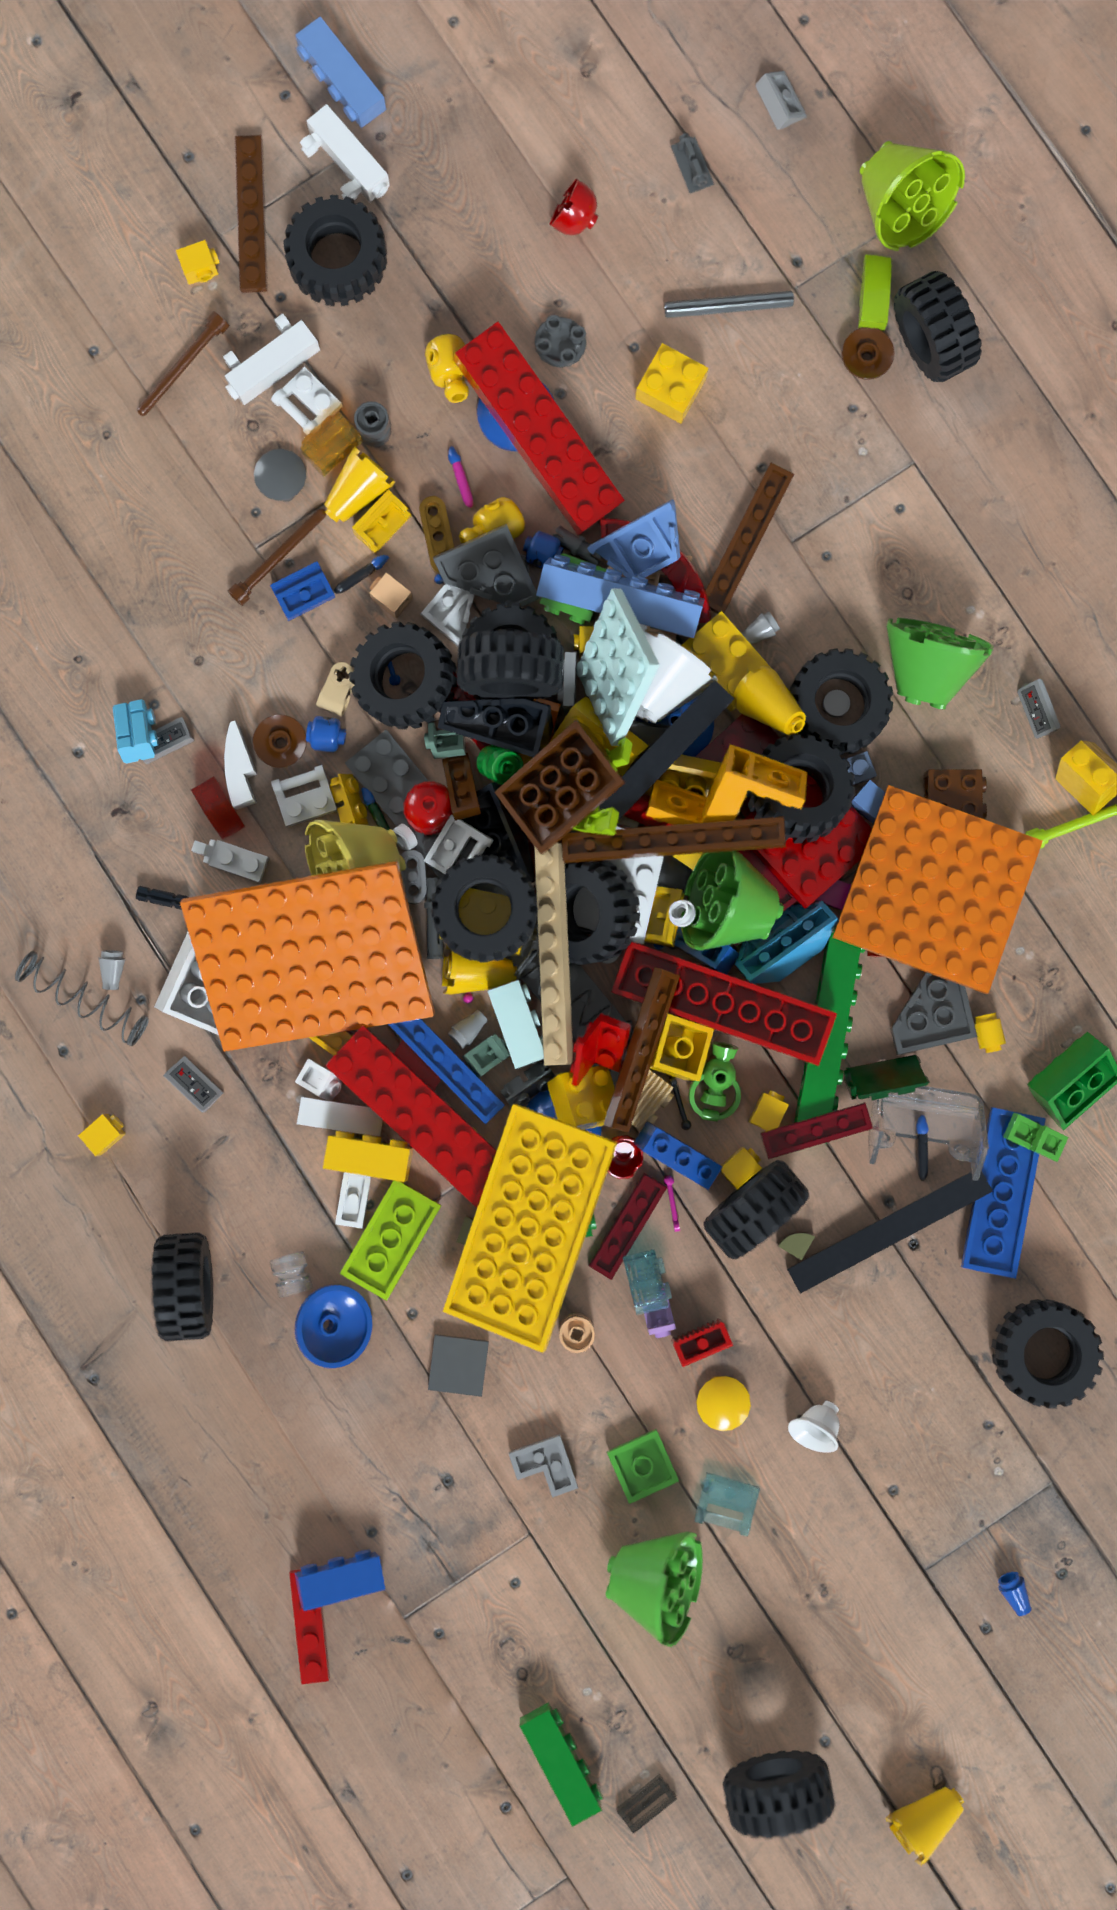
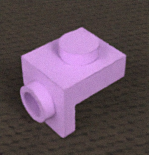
[641,1294,676,1338]

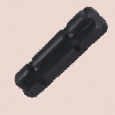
[136,886,189,910]

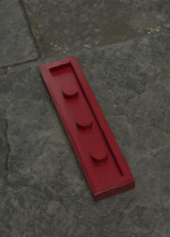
[760,1102,873,1159]
[588,1173,667,1280]

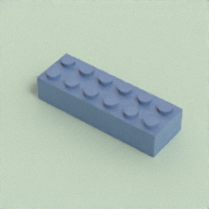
[536,555,704,638]

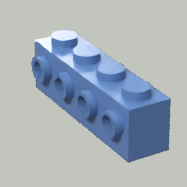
[295,16,386,128]

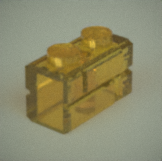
[300,413,362,477]

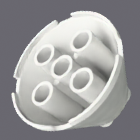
[636,624,718,723]

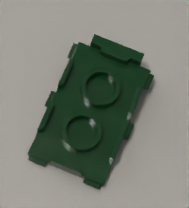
[844,1054,930,1101]

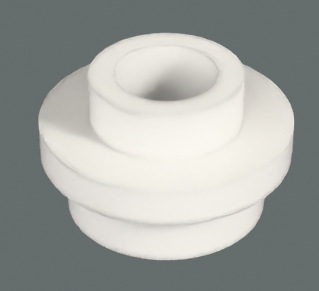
[669,900,696,927]

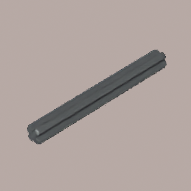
[664,291,794,318]

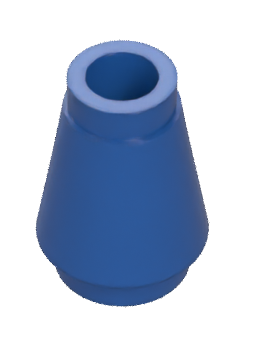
[998,1572,1032,1616]

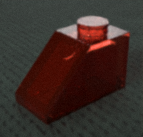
[191,777,246,840]

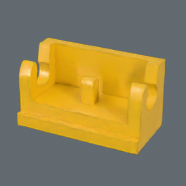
[352,489,412,554]
[644,886,685,947]

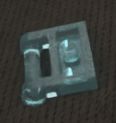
[694,1472,760,1537]

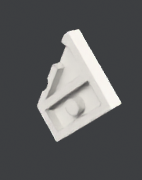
[420,584,474,646]

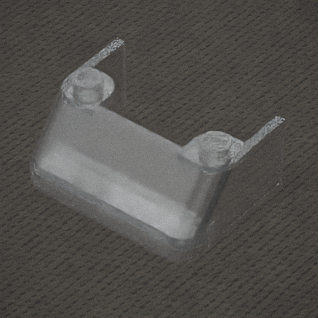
[868,1086,989,1181]

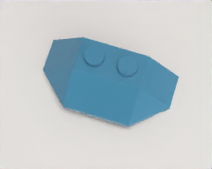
[735,901,839,984]

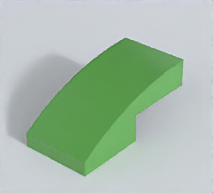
[1003,1113,1069,1162]

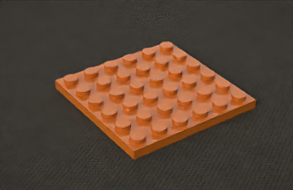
[832,785,1043,994]

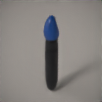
[334,555,389,594]
[916,1115,929,1181]

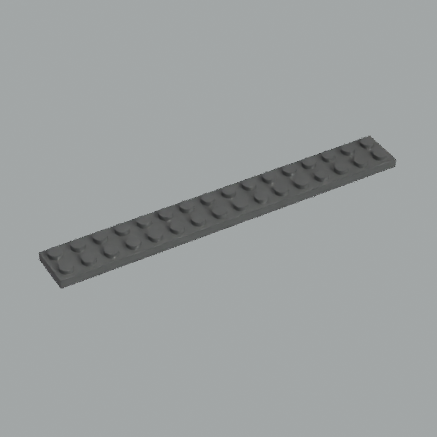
[345,730,634,1088]

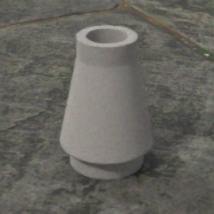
[741,611,780,645]
[98,950,126,990]
[448,1010,488,1049]

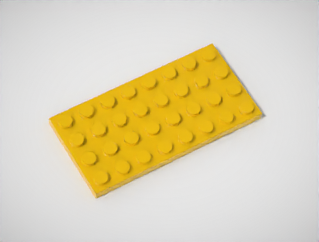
[442,1104,618,1353]

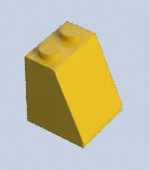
[1055,740,1117,816]

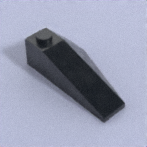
[437,698,553,757]
[461,782,535,883]

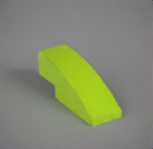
[858,254,891,331]

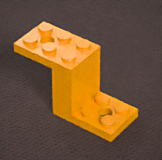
[646,744,807,825]

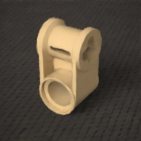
[316,662,354,717]

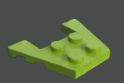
[571,738,633,835]

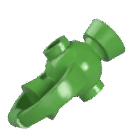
[688,1041,741,1122]

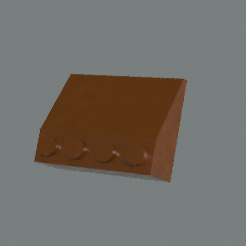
[495,720,625,855]

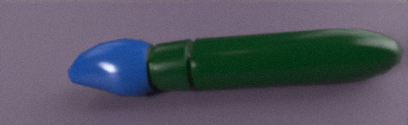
[361,787,390,830]

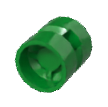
[477,744,524,785]

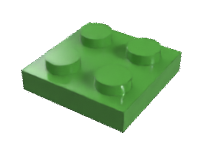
[607,1429,679,1504]

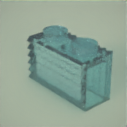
[623,1250,672,1315]

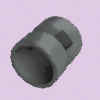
[354,401,391,447]

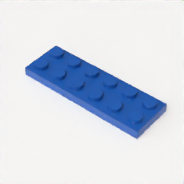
[961,1107,1046,1279]

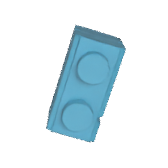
[113,699,159,764]

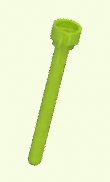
[1025,804,1117,849]

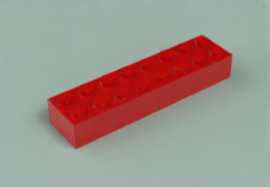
[453,321,625,536]
[611,942,837,1066]
[325,1025,497,1208]

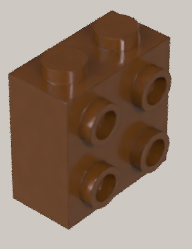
[924,769,987,819]

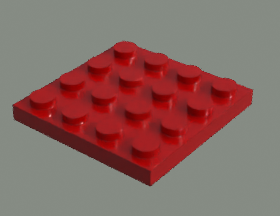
[743,774,872,909]

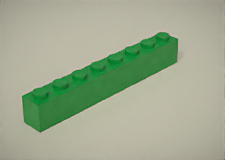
[794,927,865,1144]

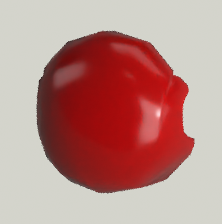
[608,1135,644,1179]

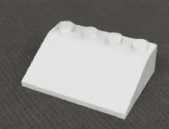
[573,823,664,944]
[154,932,219,1035]

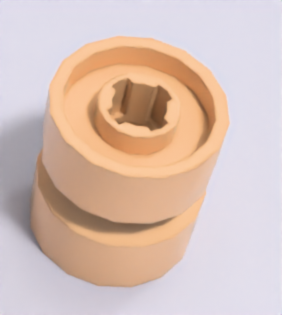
[559,1313,595,1353]

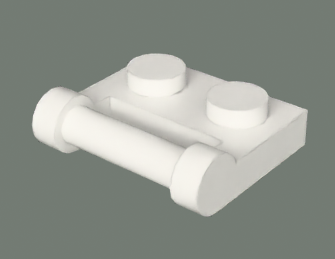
[271,367,343,437]
[271,765,337,827]
[424,815,494,874]

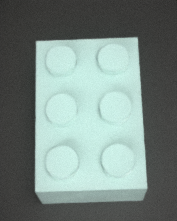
[488,980,544,1069]

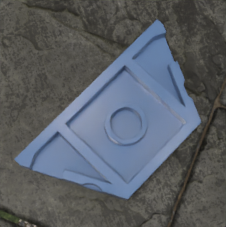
[587,499,681,579]

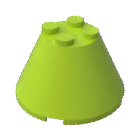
[860,141,965,251]

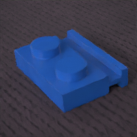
[270,561,336,621]

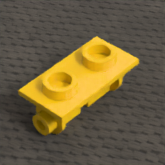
[329,774,368,825]

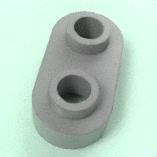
[401,850,427,904]

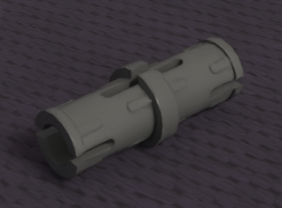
[553,525,603,566]

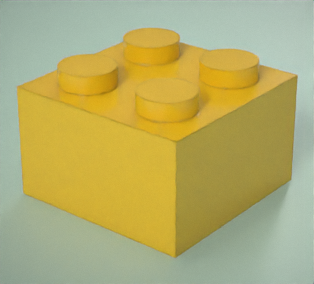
[635,343,709,424]
[650,1014,714,1082]
[547,1066,615,1130]

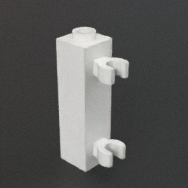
[300,104,390,202]
[223,313,320,405]

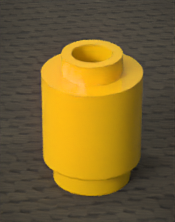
[974,1012,1006,1053]

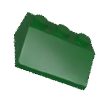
[1027,1032,1117,1131]

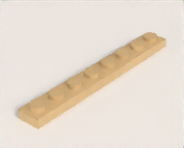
[535,843,573,1065]

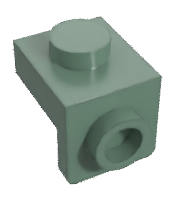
[424,722,466,759]
[462,1033,510,1078]

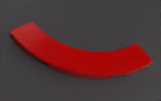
[600,518,711,623]

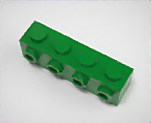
[519,1702,604,1827]

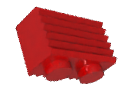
[671,1318,733,1367]

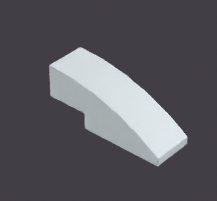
[224,721,257,810]
[297,1097,383,1136]

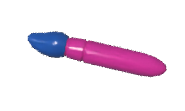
[448,446,473,508]

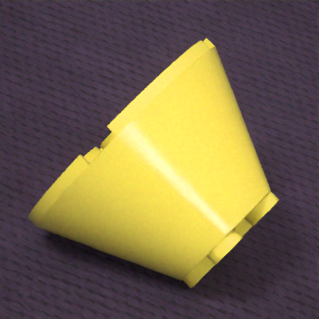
[305,820,406,876]

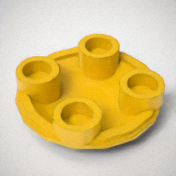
[696,1376,751,1431]

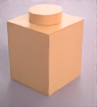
[370,573,413,619]

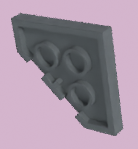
[433,524,540,607]
[891,972,977,1055]

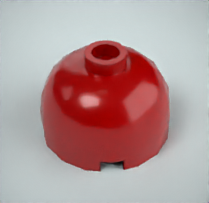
[549,178,599,235]
[403,781,453,835]

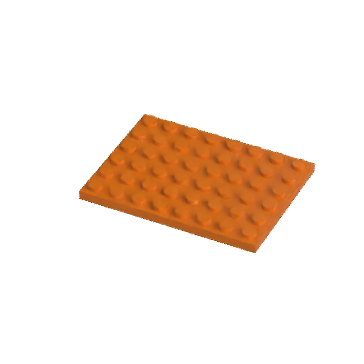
[180,861,435,1052]

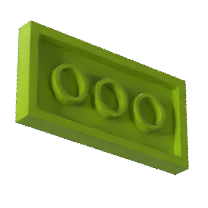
[340,1180,442,1301]

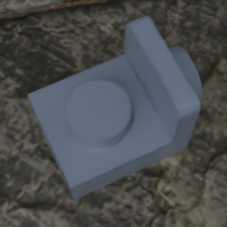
[842,751,877,786]

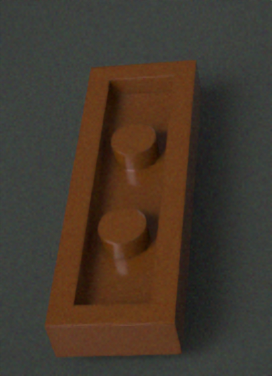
[442,752,481,821]

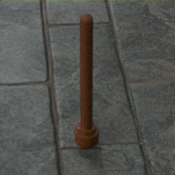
[137,311,230,416]
[227,508,326,606]

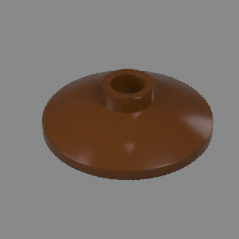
[842,327,895,380]
[253,714,307,768]

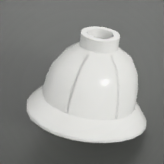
[788,1401,840,1453]

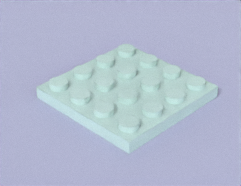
[576,588,660,746]

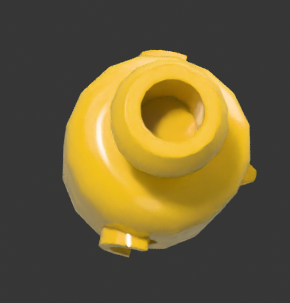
[425,334,469,403]
[459,497,525,544]

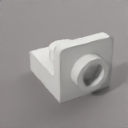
[295,1059,343,1101]

